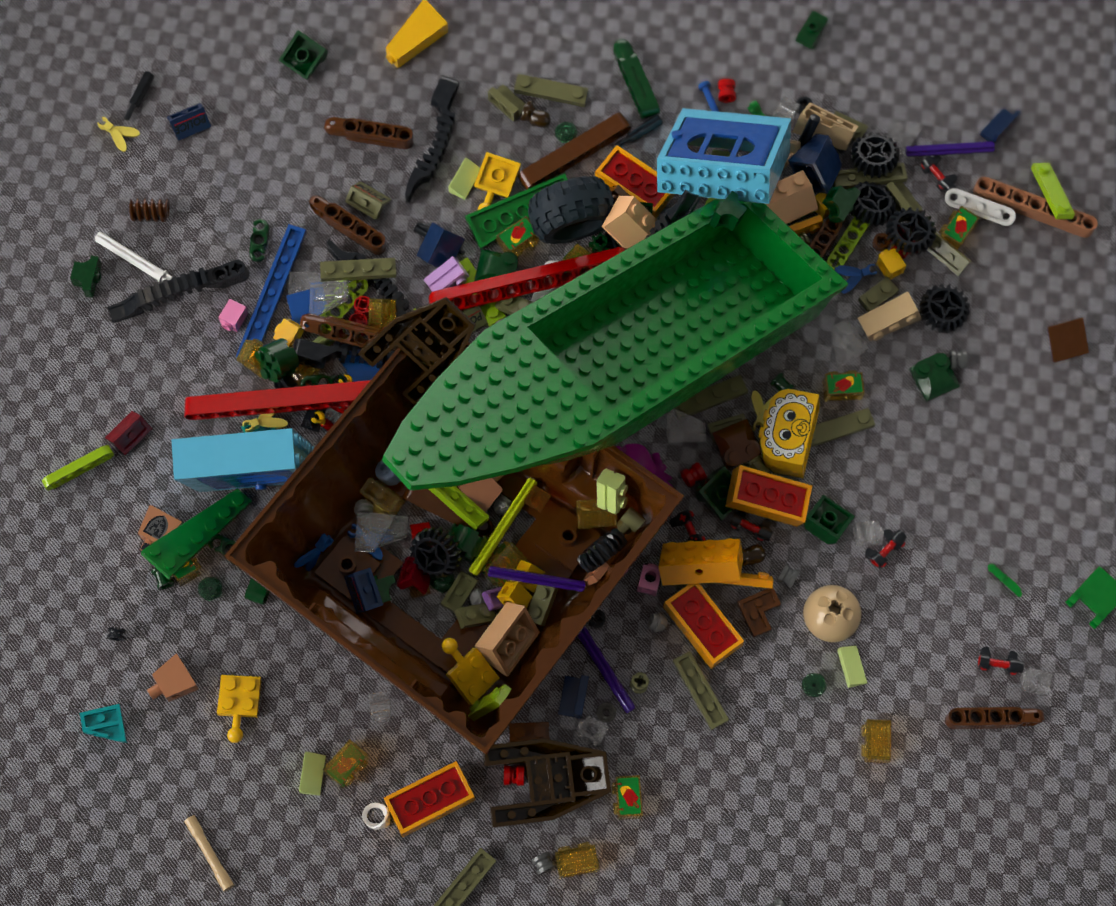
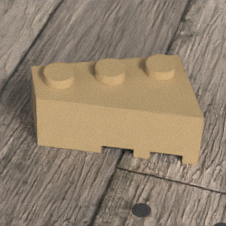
[792,103,859,151]
[858,292,922,341]

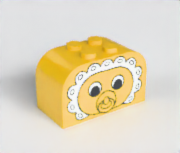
[759,389,820,478]

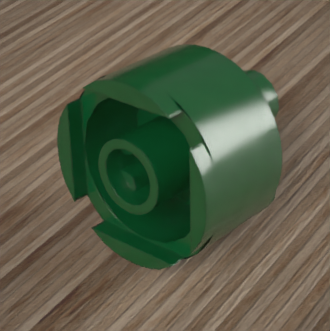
[255,338,299,382]
[448,523,488,564]

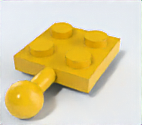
[474,152,521,210]
[442,638,499,705]
[217,675,262,743]

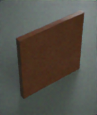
[1047,317,1089,363]

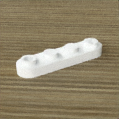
[945,188,1016,226]

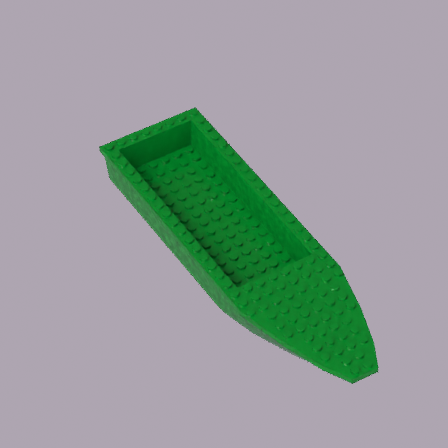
[382,199,848,491]

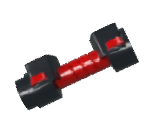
[921,155,957,192]
[669,510,706,542]
[730,510,774,542]
[865,529,907,568]
[978,647,1024,675]

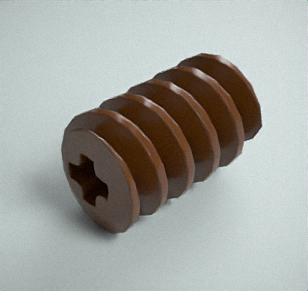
[129,198,170,222]

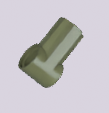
[616,506,646,535]

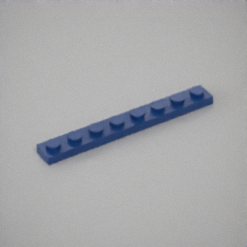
[236,224,307,364]

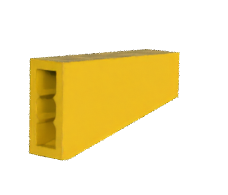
[386,0,448,68]

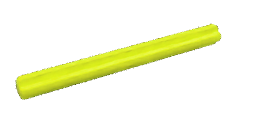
[469,478,537,576]

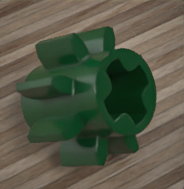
[589,233,612,253]

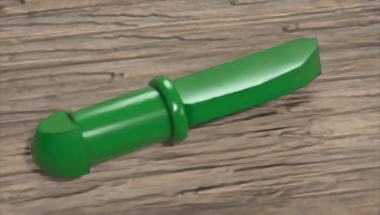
[988,563,1022,597]

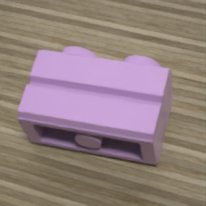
[424,256,470,292]

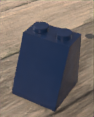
[788,134,842,194]

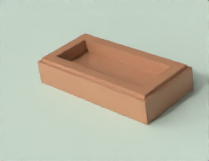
[582,563,610,588]

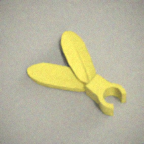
[97,117,140,152]
[751,391,772,431]
[242,413,288,433]

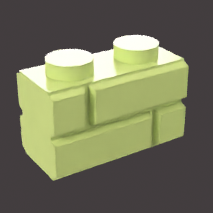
[597,468,628,514]

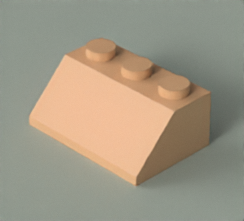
[764,170,818,224]
[602,196,657,249]
[475,602,540,676]

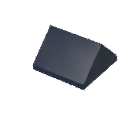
[416,222,465,267]

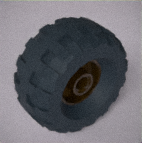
[528,176,614,244]

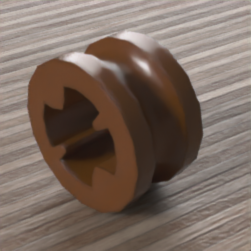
[872,233,890,252]

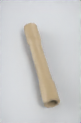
[184,815,234,892]

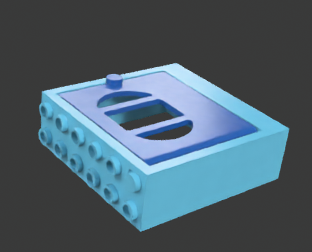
[657,108,791,204]
[171,428,315,492]

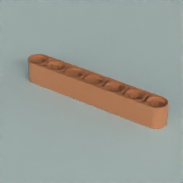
[973,177,1098,238]

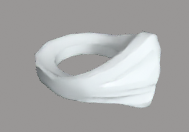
[362,802,390,830]

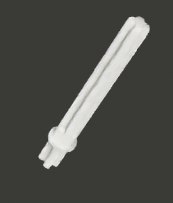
[95,232,173,283]

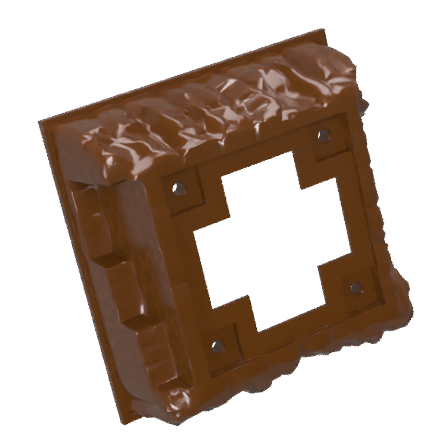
[225,342,684,754]

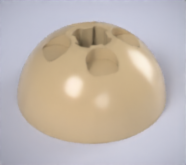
[803,585,861,642]

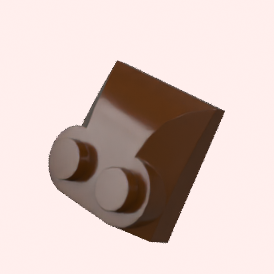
[712,419,761,469]

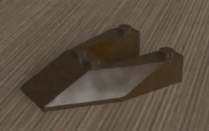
[358,297,476,406]
[483,738,611,828]

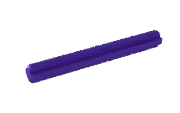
[905,141,995,157]
[488,566,586,592]
[578,627,635,713]

